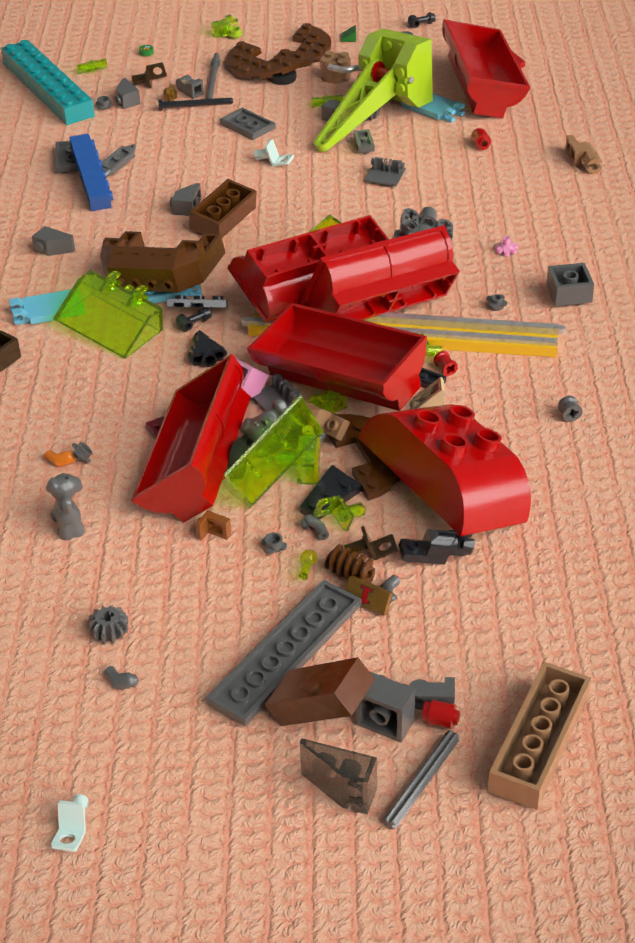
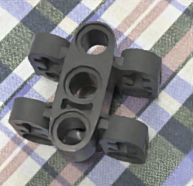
[392,207,453,240]

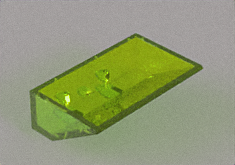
[53,270,163,359]
[222,396,324,509]

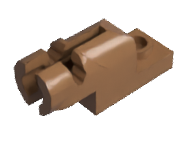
[565,135,602,174]
[290,398,350,441]

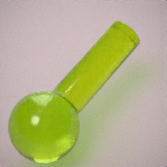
[299,549,318,580]

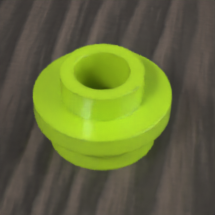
[228,26,242,39]

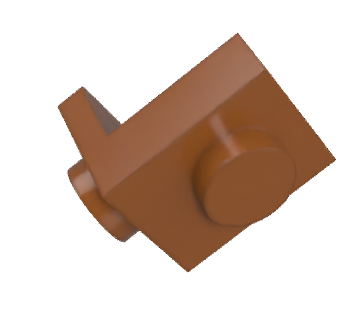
[195,510,232,540]

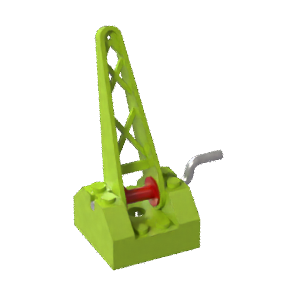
[314,28,433,152]

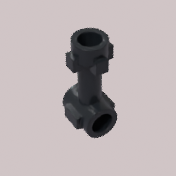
[408,12,436,28]
[176,307,212,331]

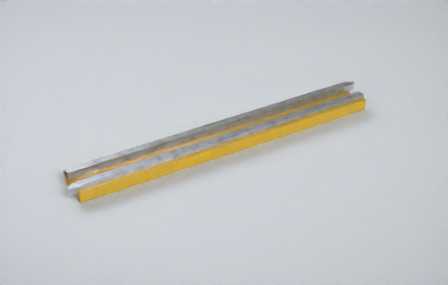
[241,306,566,358]

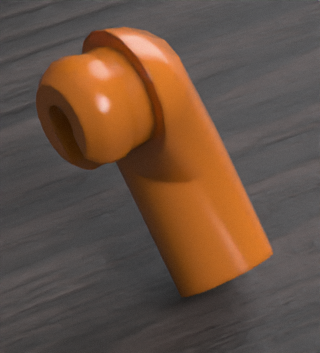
[44,450,76,467]

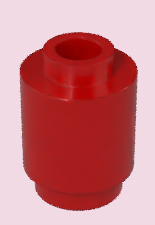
[471,128,491,150]
[422,700,460,729]

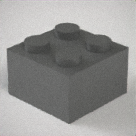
[546,263,594,306]
[356,671,415,743]

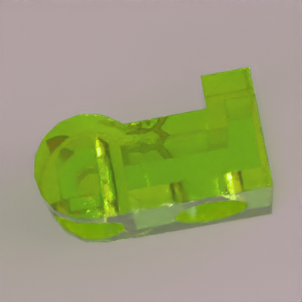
[211,14,238,38]
[308,390,347,414]

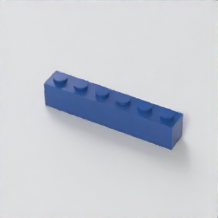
[69,133,113,212]

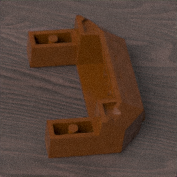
[100,231,226,293]

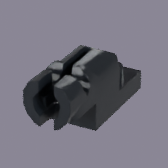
[398,529,475,565]

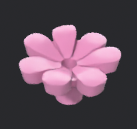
[494,236,518,256]

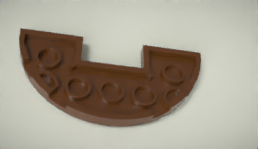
[277,23,331,68]
[226,41,299,79]
[328,414,401,501]

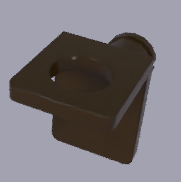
[132,62,167,88]
[344,526,398,560]

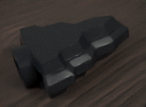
[188,330,227,367]

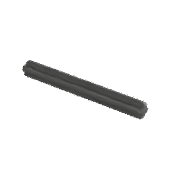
[384,730,459,829]

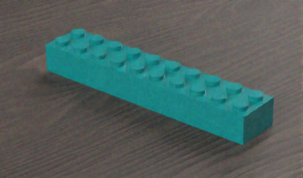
[1,40,95,125]

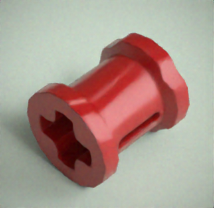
[433,351,458,376]

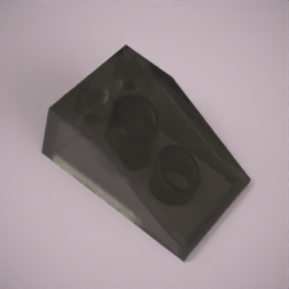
[300,738,377,815]

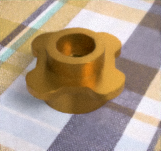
[164,84,177,101]

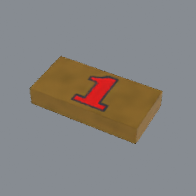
[345,575,393,615]

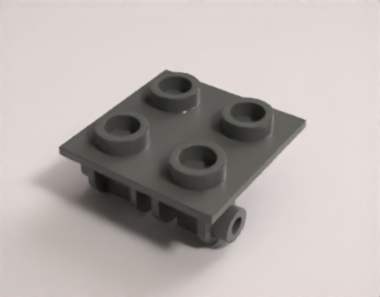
[364,157,406,186]
[252,373,306,411]

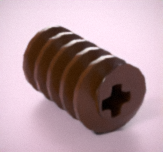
[324,544,375,583]

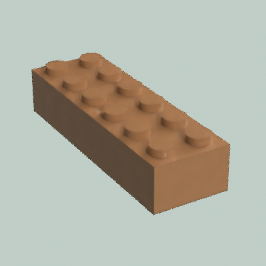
[487,662,592,810]

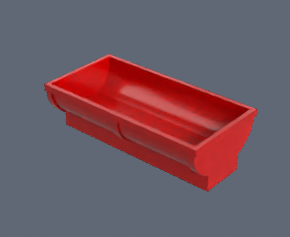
[442,19,530,118]
[227,215,389,323]
[299,225,460,320]
[247,303,428,411]
[131,354,251,523]

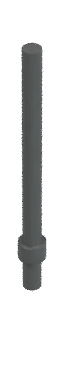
[206,53,220,99]

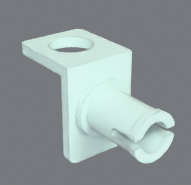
[254,139,294,167]
[51,794,89,852]

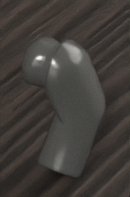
[300,514,329,540]
[380,575,400,603]
[104,666,139,689]

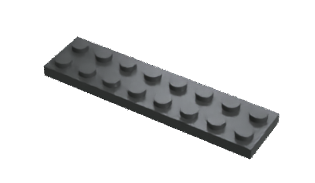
[206,580,362,726]

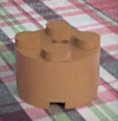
[320,51,351,84]

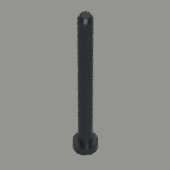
[158,98,234,111]

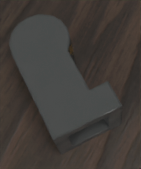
[176,74,204,99]
[409,677,455,709]

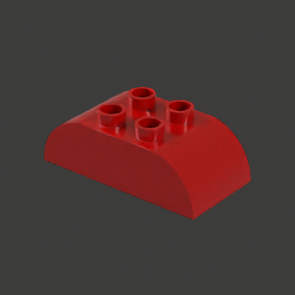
[358,404,531,536]

